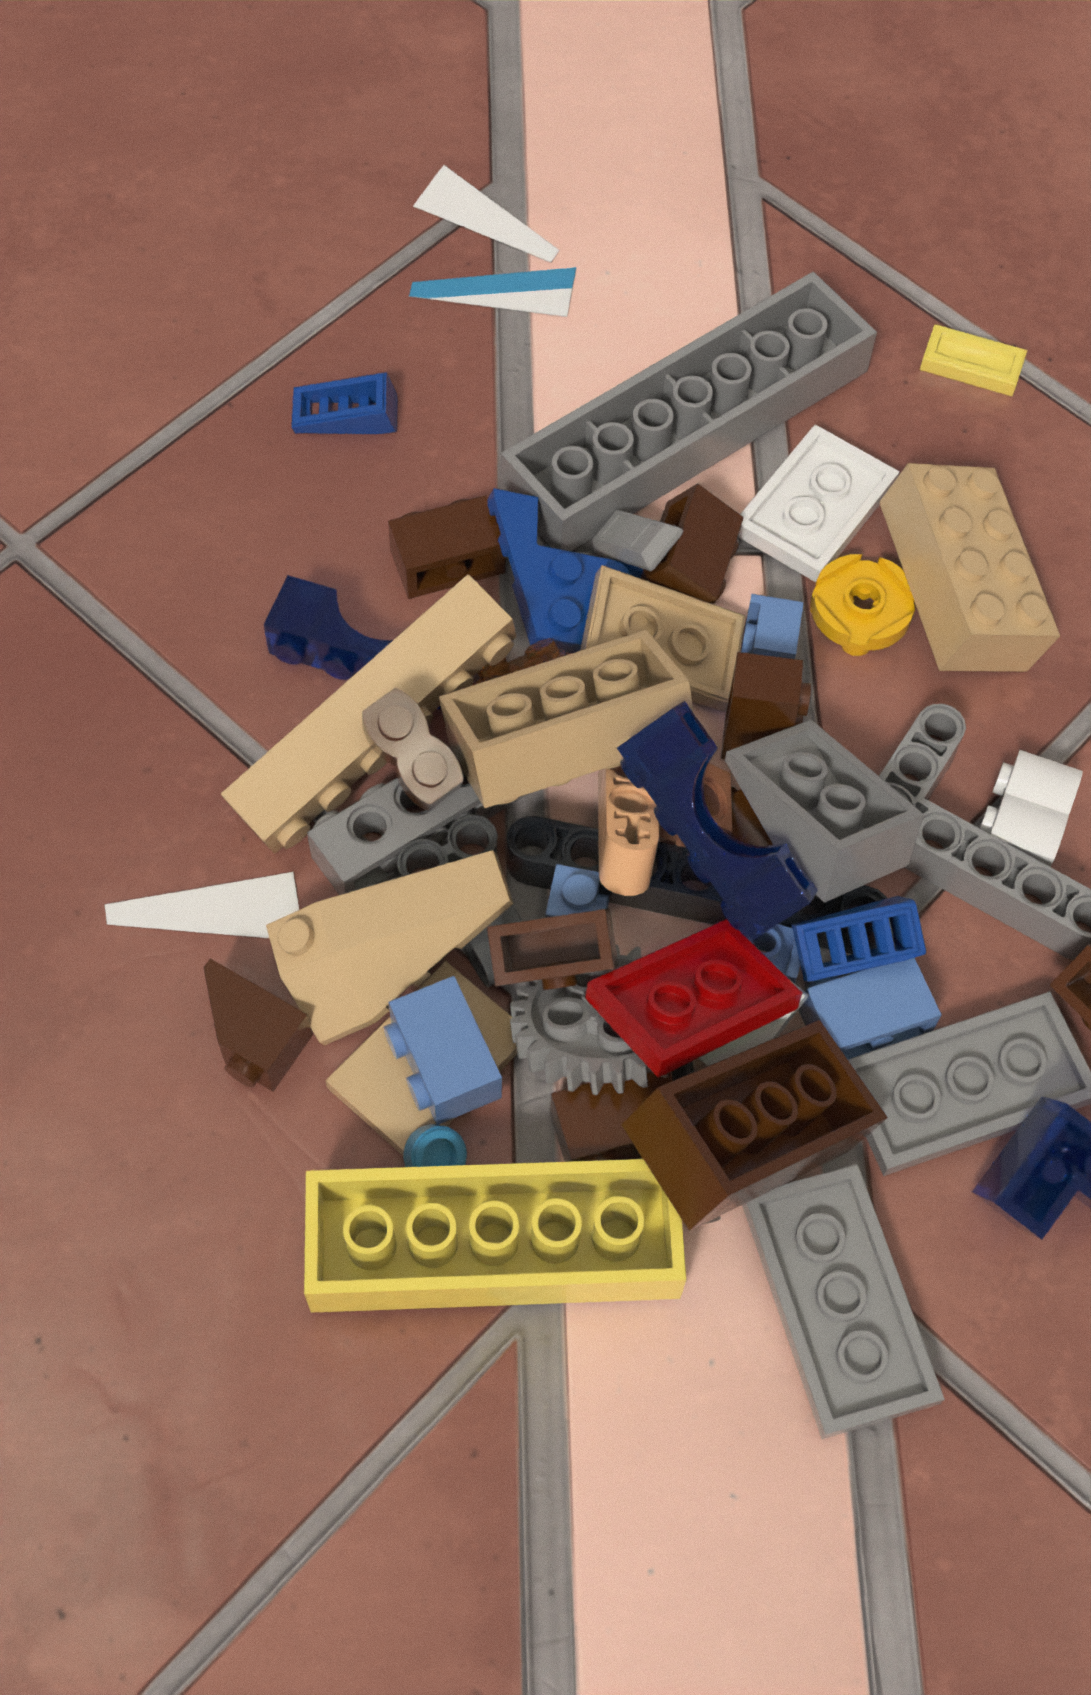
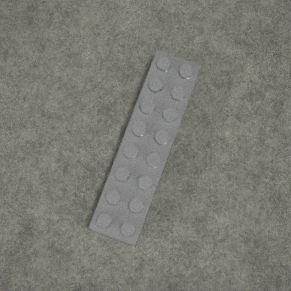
[501,272,877,552]

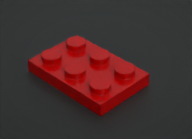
[585,919,802,1078]

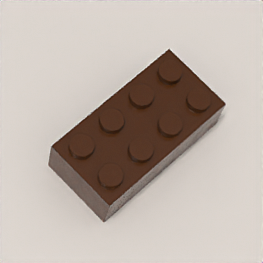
[621,1020,888,1231]

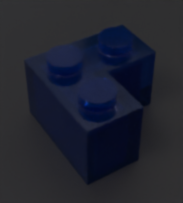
[972,1096,1091,1240]

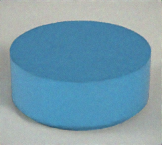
[403,1124,467,1167]

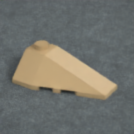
[266,850,514,1046]

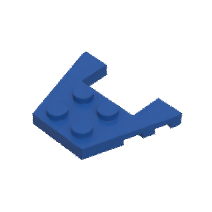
[487,488,643,653]

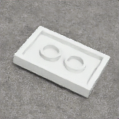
[738,424,900,582]

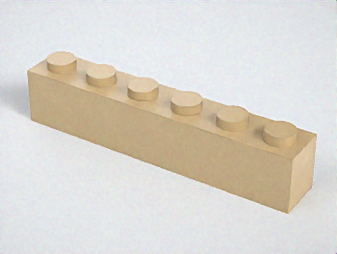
[221,574,516,854]

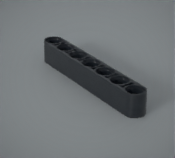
[507,816,887,955]

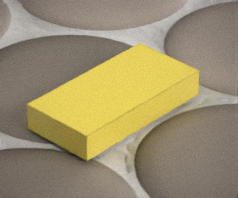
[920,324,1027,396]

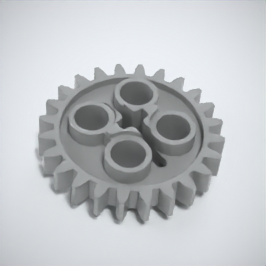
[510,945,669,1095]

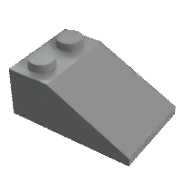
[725,720,924,903]

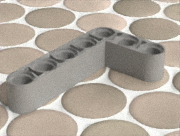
[879,704,1091,960]

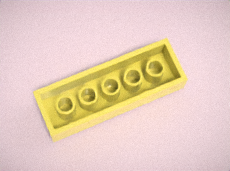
[304,1159,686,1313]

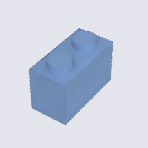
[799,958,941,1059]
[383,976,502,1125]

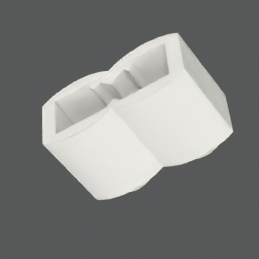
[980,750,1083,867]

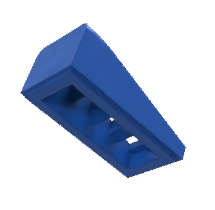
[292,372,398,434]
[792,896,926,982]

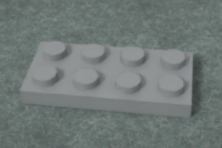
[848,992,1091,1176]
[742,1164,945,1439]

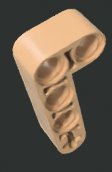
[598,730,709,896]

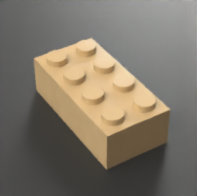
[879,463,1060,672]
[439,629,697,808]

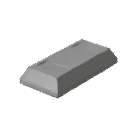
[593,510,684,571]

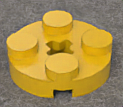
[810,554,915,656]

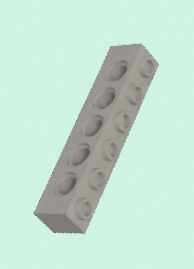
[307,746,528,895]

